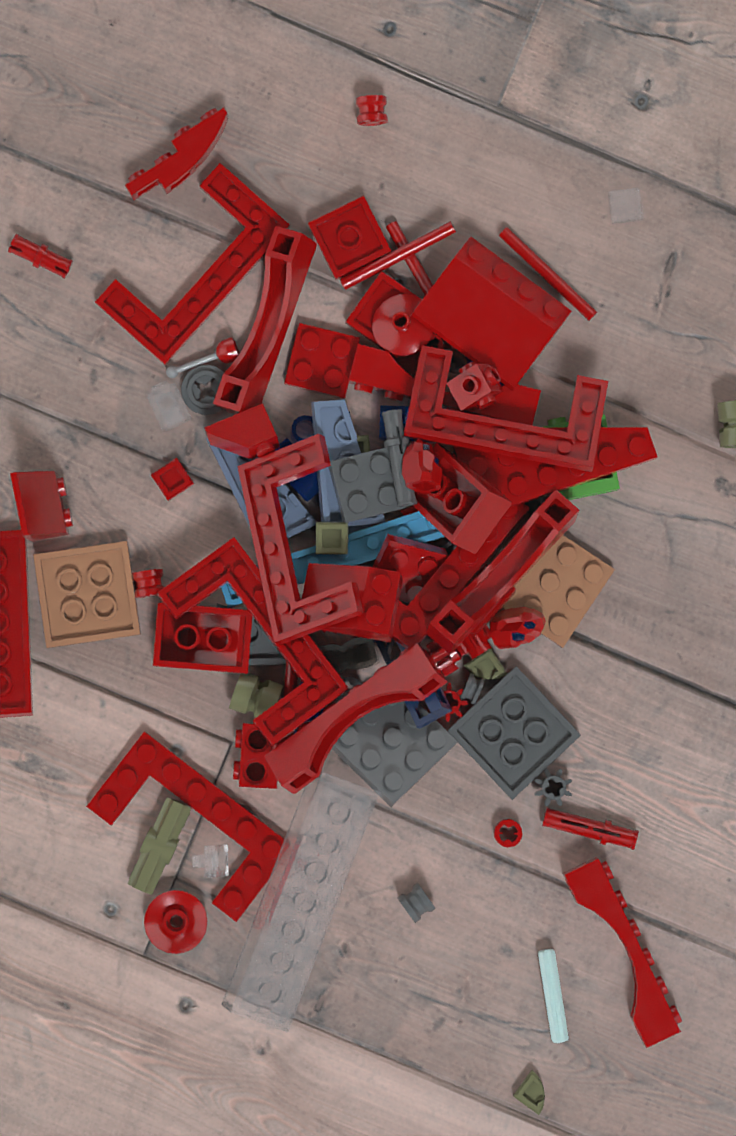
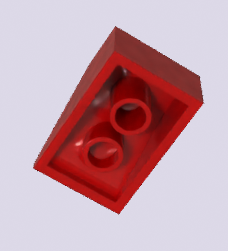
[413,443,512,554]
[10,471,73,542]
[301,563,403,642]
[153,603,253,674]

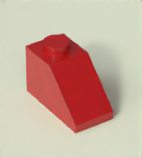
[204,403,280,459]

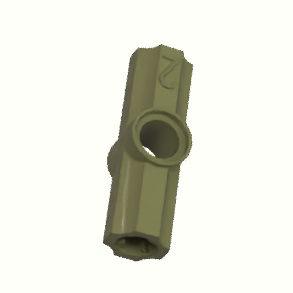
[128,797,191,895]

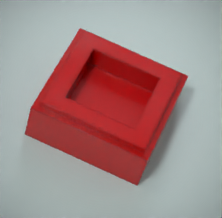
[151,458,194,502]

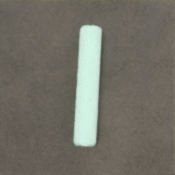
[538,949,569,1043]

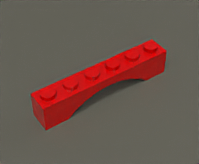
[213,226,317,414]
[348,344,541,426]
[426,490,580,654]
[264,643,447,794]
[562,857,682,1048]

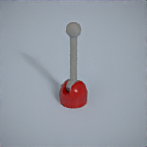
[166,337,239,378]

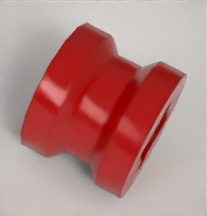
[356,95,388,126]
[132,569,164,598]

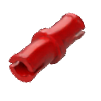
[8,233,73,279]

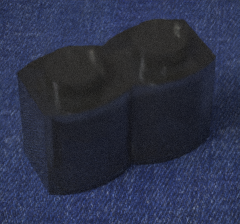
[318,637,380,676]

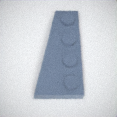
[311,399,386,526]
[206,438,317,539]

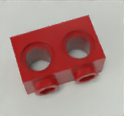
[233,723,280,789]

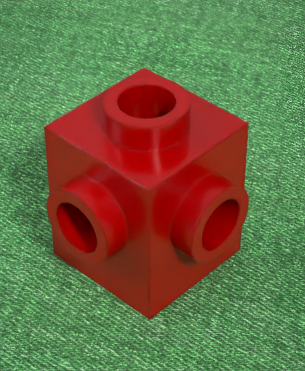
[446,361,503,411]

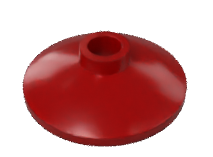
[372,294,434,356]
[144,890,208,954]

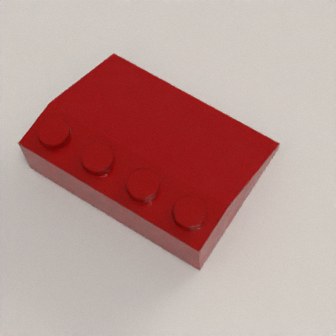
[411,236,572,391]

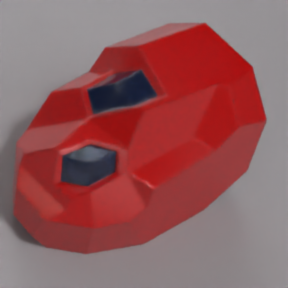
[402,438,443,493]
[490,607,546,649]

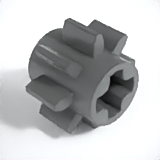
[534,769,572,806]

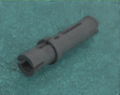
[382,409,417,507]

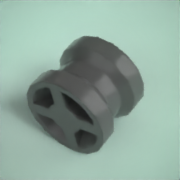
[397,883,436,923]

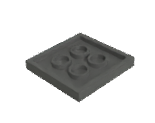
[447,666,581,800]
[332,701,458,807]

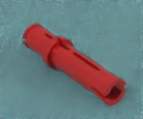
[542,807,639,850]

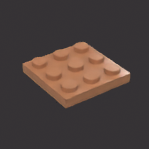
[502,535,615,648]
[33,541,141,648]

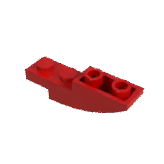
[125,107,229,201]

